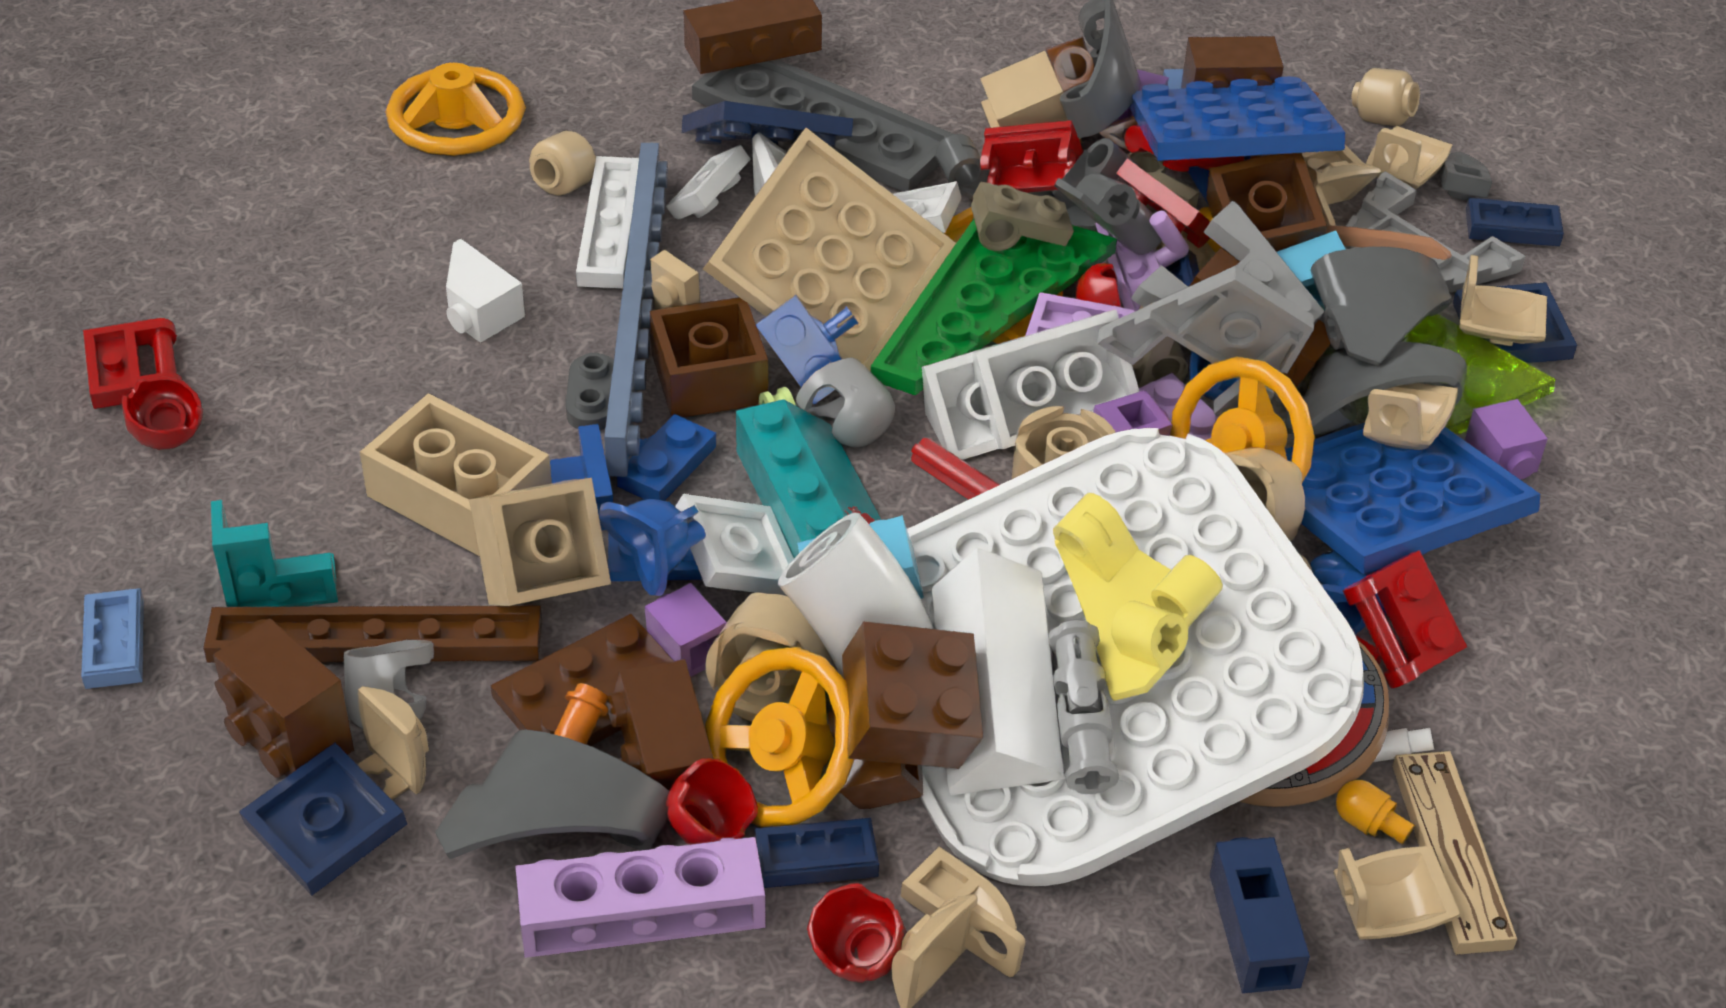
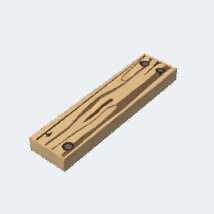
[1392,751,1517,955]

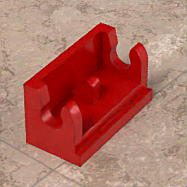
[980,120,1084,193]

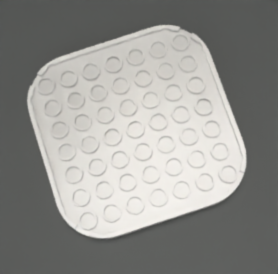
[907,428,1364,886]

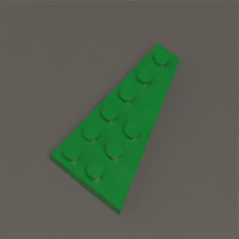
[870,219,1117,395]

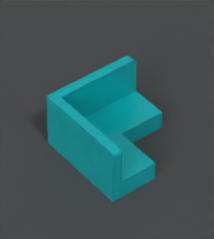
[211,500,338,607]

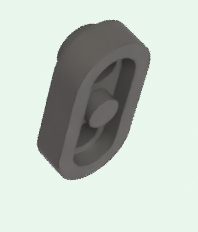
[566,353,614,430]

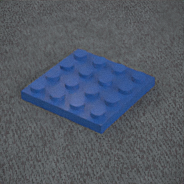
[1130,76,1345,161]
[1285,422,1541,574]

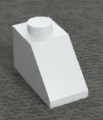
[446,239,525,343]

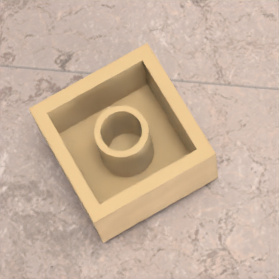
[469,478,611,606]

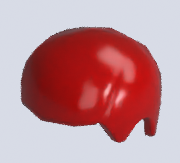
[1076,263,1124,308]
[121,376,203,450]
[666,758,758,845]
[807,883,907,983]

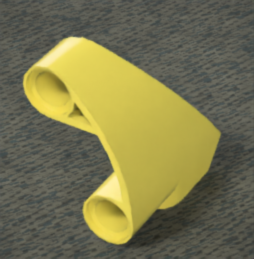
[1053,493,1223,701]

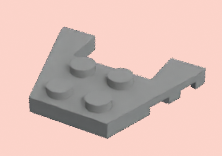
[1344,171,1526,293]
[1131,201,1324,325]
[1098,266,1314,417]

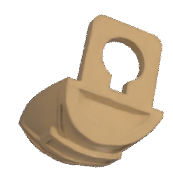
[1366,126,1452,189]
[1308,160,1381,226]
[1459,255,1547,346]
[1363,383,1458,450]
[357,686,429,800]
[1334,846,1461,940]
[892,895,1026,1008]

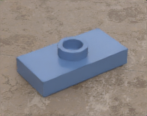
[81,588,144,689]

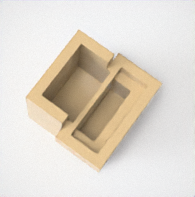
[980,51,1083,143]

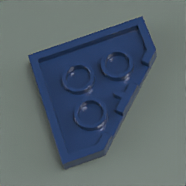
[681,101,853,147]

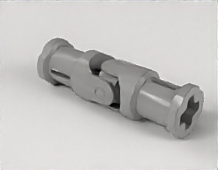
[1048,620,1119,794]

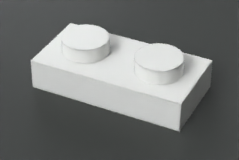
[666,145,750,219]

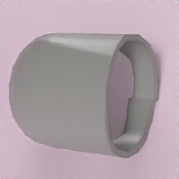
[795,357,895,448]
[344,640,434,729]

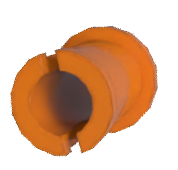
[554,683,609,744]

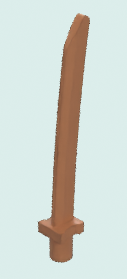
[1326,225,1452,260]

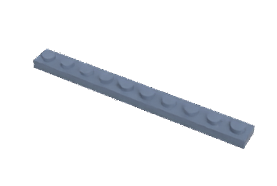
[604,143,668,477]

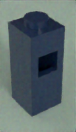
[1209,837,1310,994]

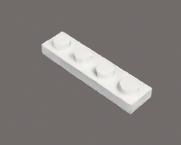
[576,156,639,288]

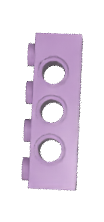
[516,837,765,958]

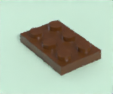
[490,614,673,746]

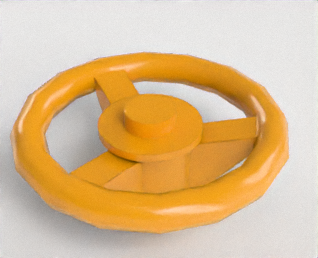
[385,63,526,156]
[1170,356,1315,483]
[705,647,854,828]

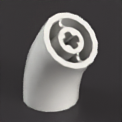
[778,512,934,677]

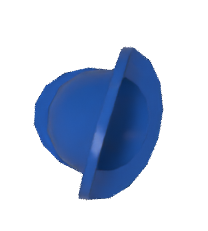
[599,499,706,596]

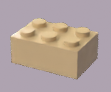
[360,393,552,556]

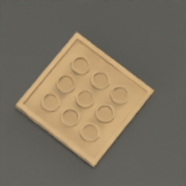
[703,128,956,371]

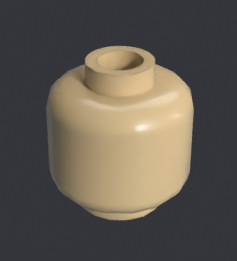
[1352,68,1420,126]
[529,131,596,196]

